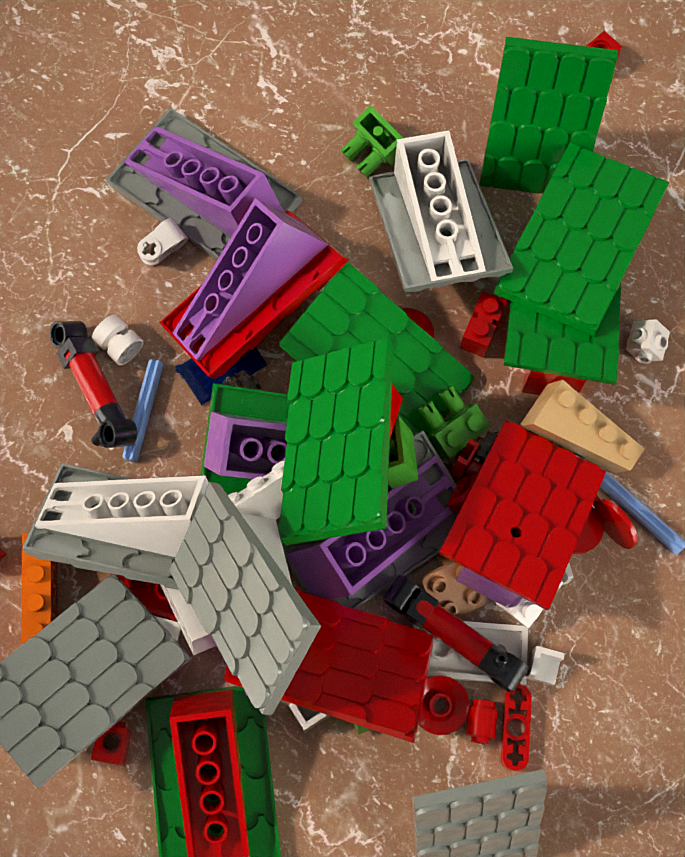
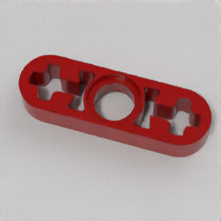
[501,684,532,771]

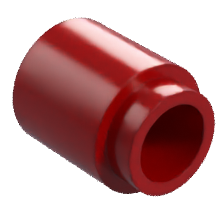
[466,699,498,744]

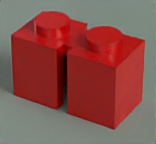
[460,291,507,358]

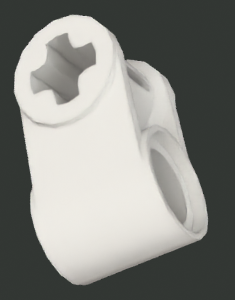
[137,218,188,266]

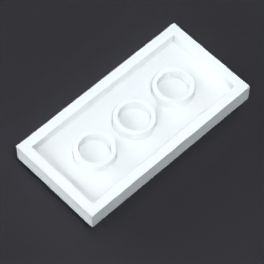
[413,621,528,685]

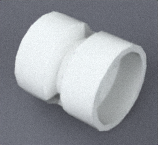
[92,314,144,365]

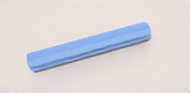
[122,359,163,462]
[600,471,685,554]

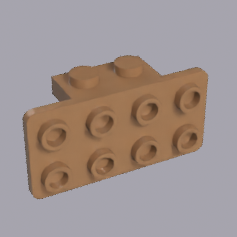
[421,554,493,618]

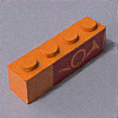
[21,533,58,645]

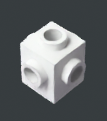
[626,319,670,364]

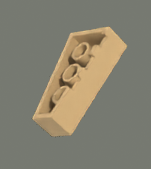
[520,380,644,473]

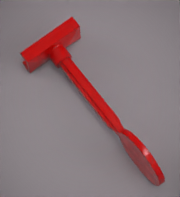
[529,431,638,549]
[450,439,604,554]

